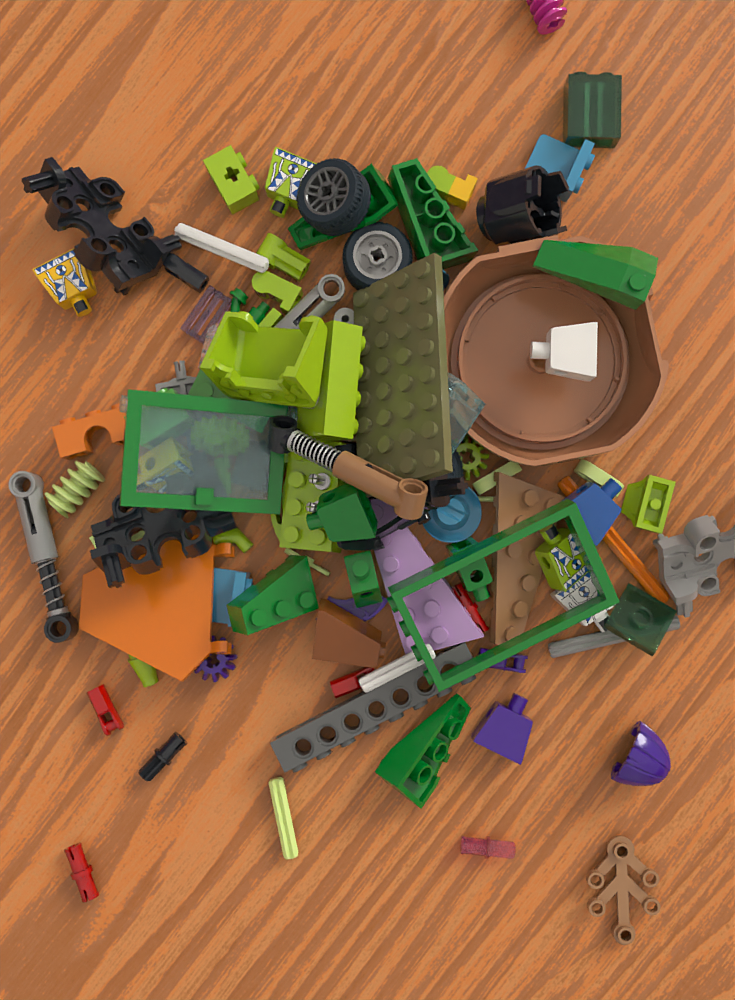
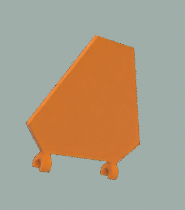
[79,520,235,682]

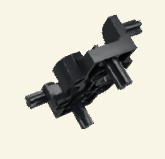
[21,157,182,295]
[90,450,237,588]

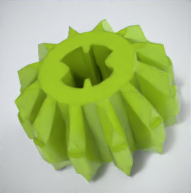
[452,435,489,481]

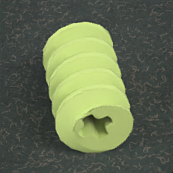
[44,461,106,518]

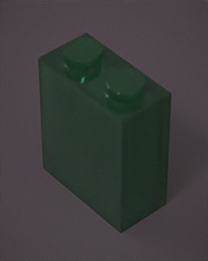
[563,72,622,148]

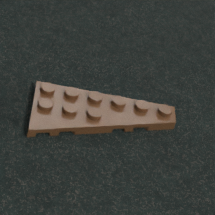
[490,472,565,645]

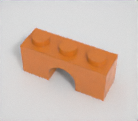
[52,402,127,460]

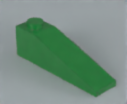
[375,693,471,809]

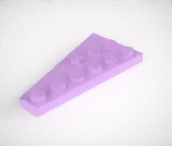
[371,499,485,655]

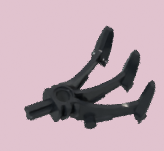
[333,443,468,551]

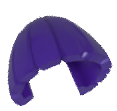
[611,721,671,786]

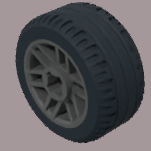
[297,158,371,236]

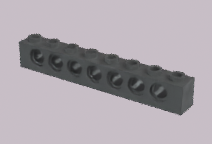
[270,642,476,773]

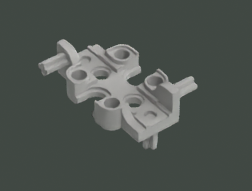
[653,515,735,618]

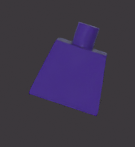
[471,693,533,765]

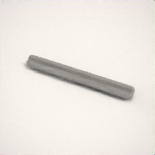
[548,615,680,658]

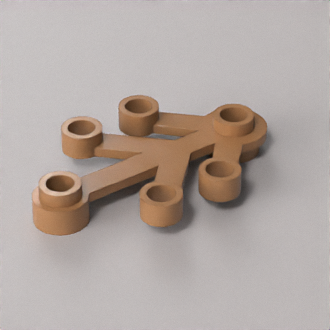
[586,835,661,945]

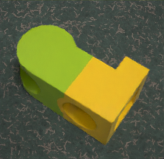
[427,166,478,210]

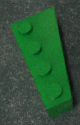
[387,158,478,270]

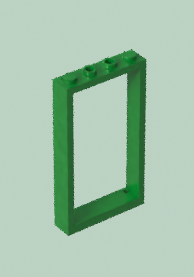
[387,499,620,692]

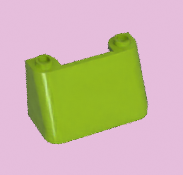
[199,311,328,408]

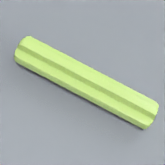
[269,777,298,859]

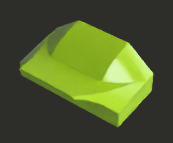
[621,475,676,534]

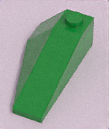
[288,163,398,250]
[532,240,658,310]

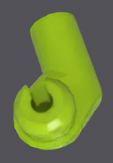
[212,528,254,553]

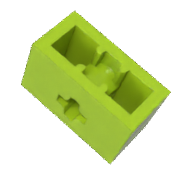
[203,145,260,215]

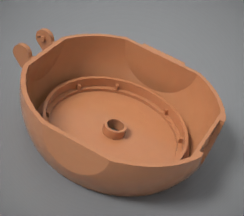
[444,235,669,467]

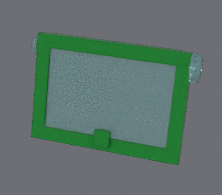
[119,389,298,514]

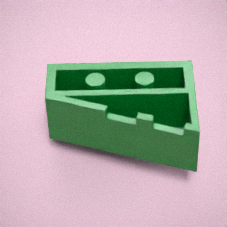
[226,555,319,635]

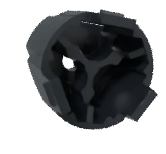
[476,165,569,244]

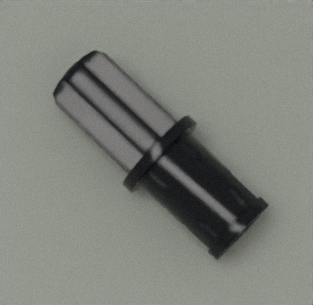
[138,732,187,781]

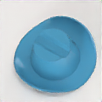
[423,487,482,543]

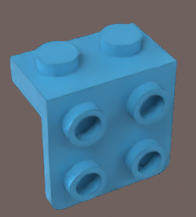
[525,134,595,203]
[212,568,253,627]

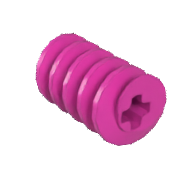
[526,0,568,35]

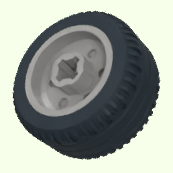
[342,222,413,290]

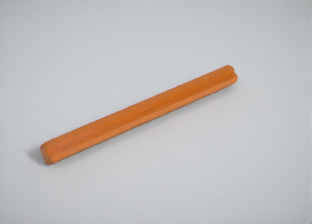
[557,476,670,605]

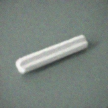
[359,644,436,693]

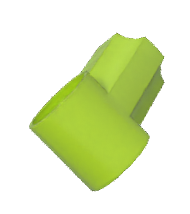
[256,233,311,282]

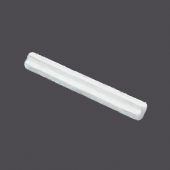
[174,223,269,273]

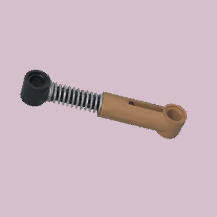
[267,415,428,520]

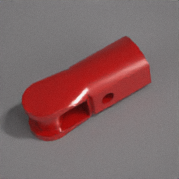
[330,667,374,699]
[86,684,124,736]

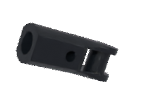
[163,253,209,293]

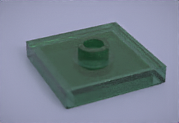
[603,583,677,656]

